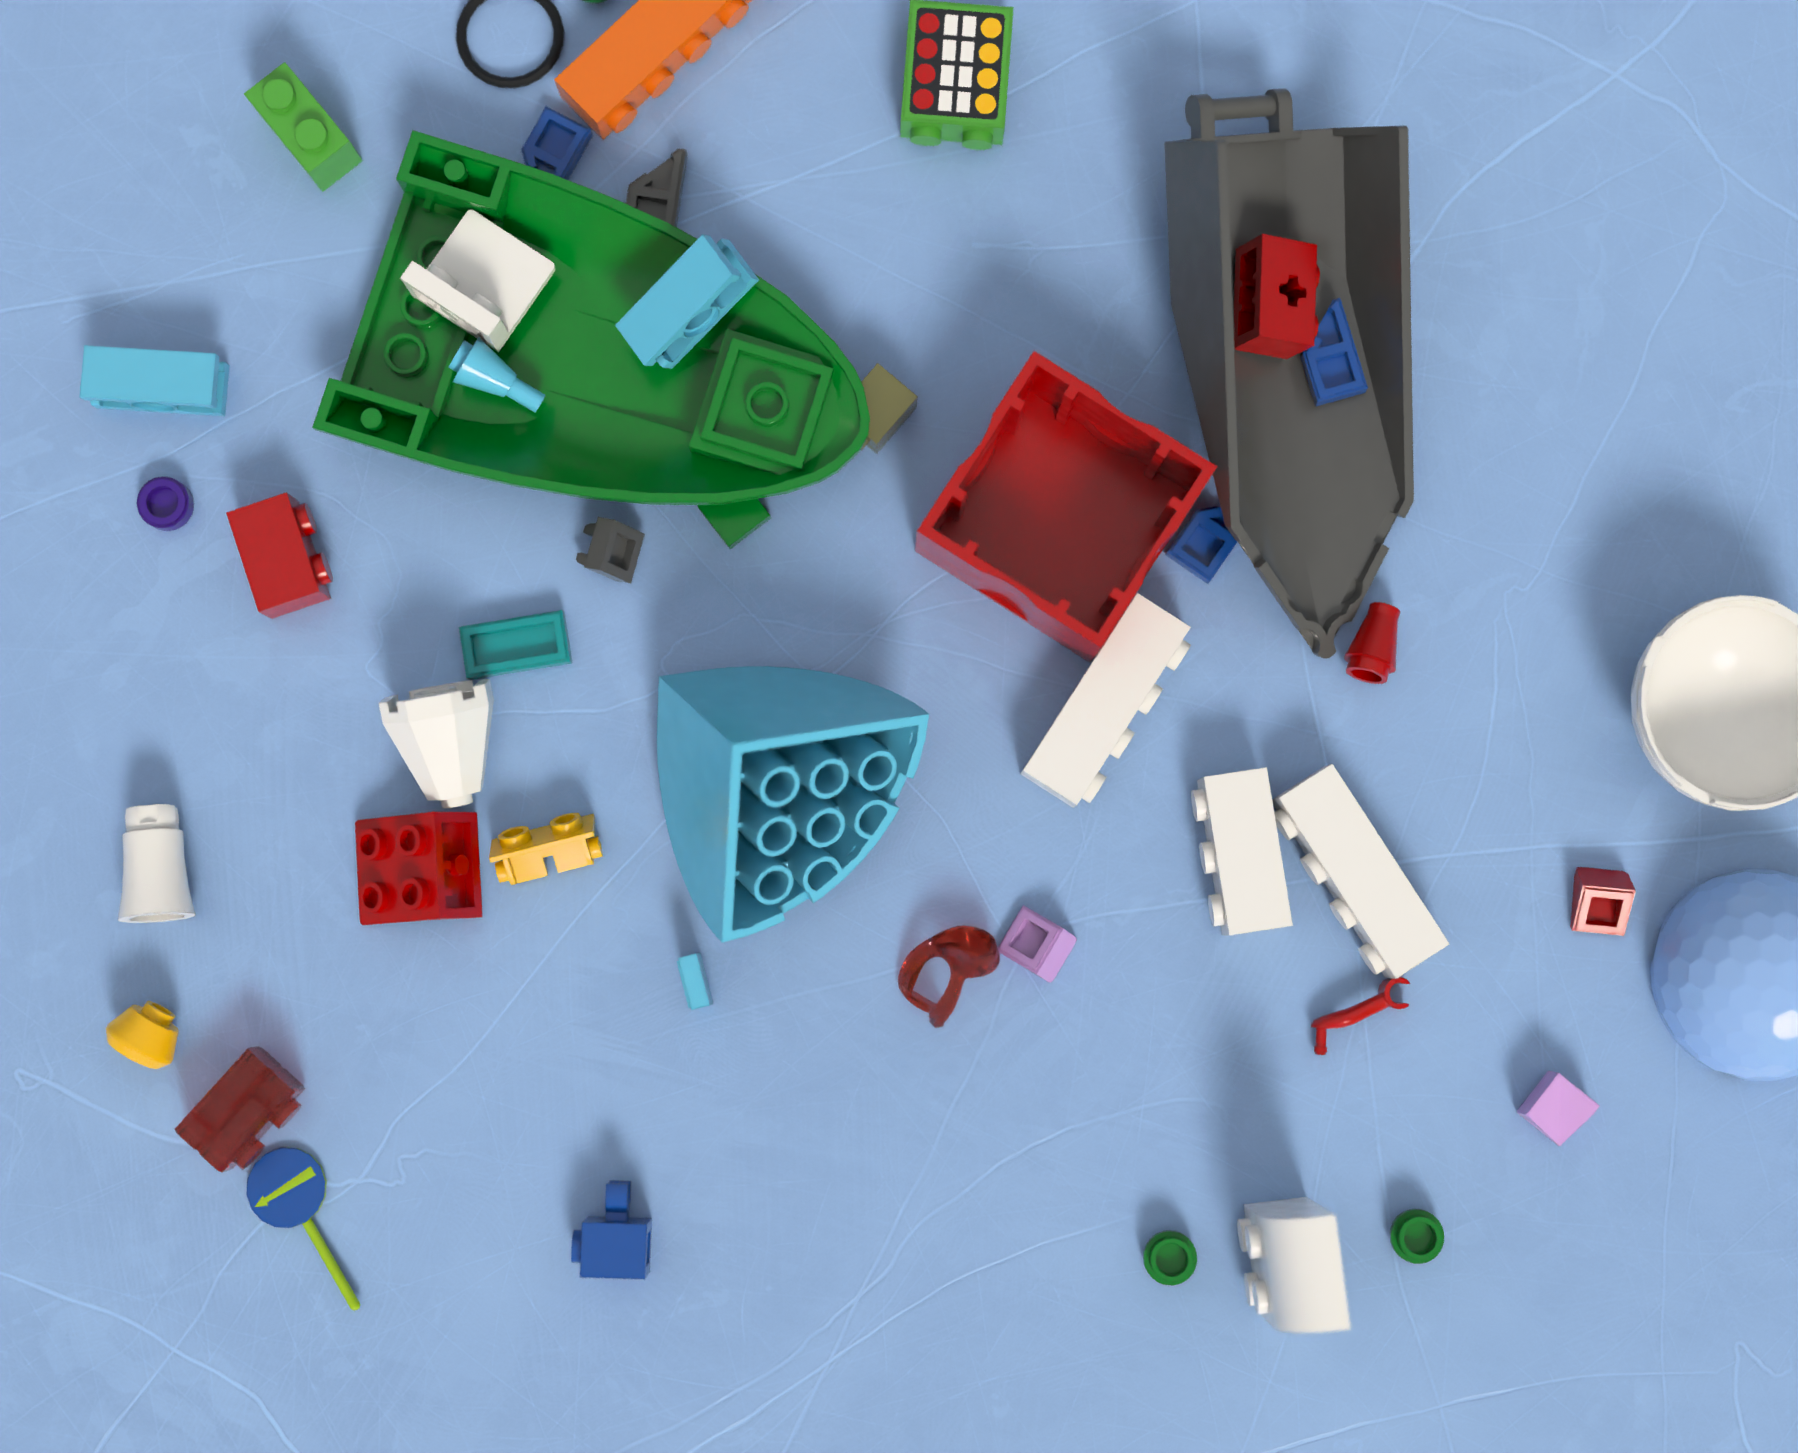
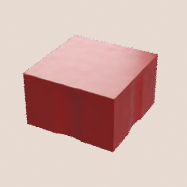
[915,351,1218,662]

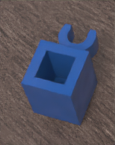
[571,1180,652,1279]

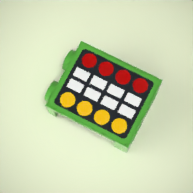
[900,0,1014,150]

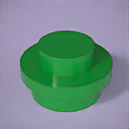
[1389,1209,1444,1264]
[1143,1230,1197,1285]

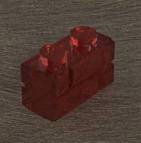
[174,1046,306,1173]

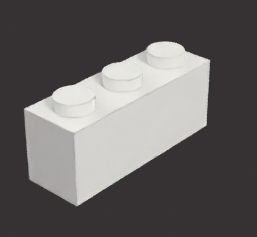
[1191,767,1293,936]

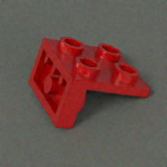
[355,812,482,925]

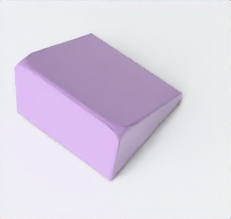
[996,905,1077,983]

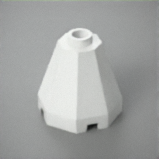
[379,679,494,808]

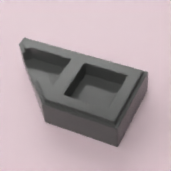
[626,149,688,227]

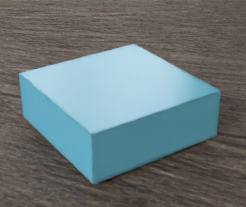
[677,953,713,1010]

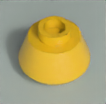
[106,1001,179,1069]

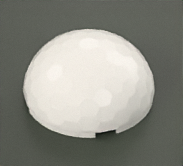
[1631,596,1798,811]

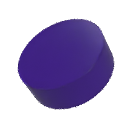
[137,476,194,531]

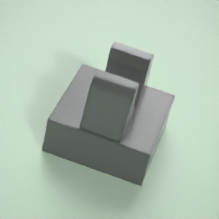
[576,517,645,584]

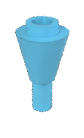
[448,337,546,413]

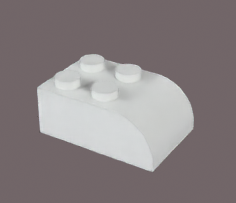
[1237,1197,1351,1333]

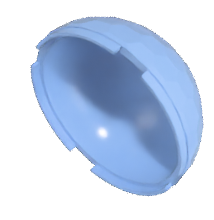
[1650,869,1798,1081]

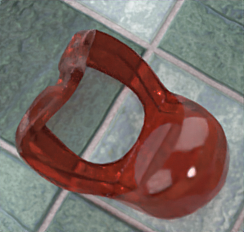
[898,925,1000,1028]

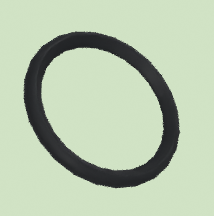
[456,0,564,88]

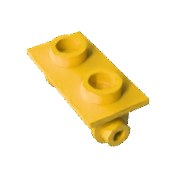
[489,813,603,885]

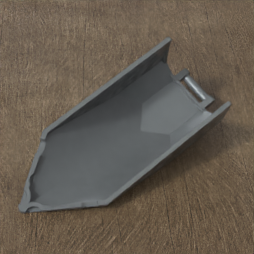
[1164,88,1414,658]

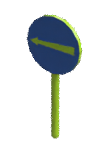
[246,1148,360,1311]

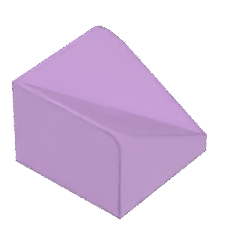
[1516,1071,1600,1146]

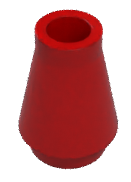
[1344,602,1400,684]

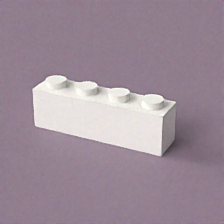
[1021,593,1191,808]
[1272,764,1450,979]

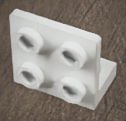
[400,210,556,352]

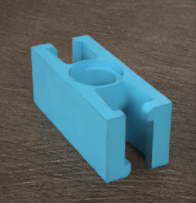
[615,234,759,369]
[79,345,230,416]

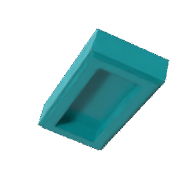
[459,610,572,680]

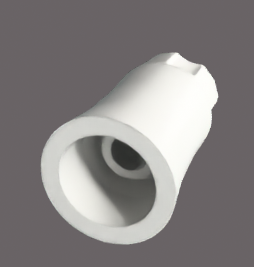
[118,804,196,923]

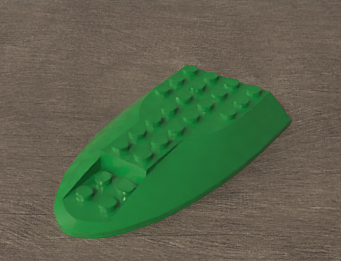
[312,130,870,505]

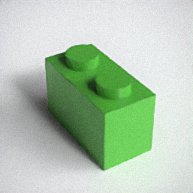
[244,62,363,192]

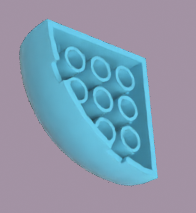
[657,666,929,943]

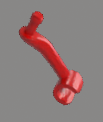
[1311,977,1410,1055]

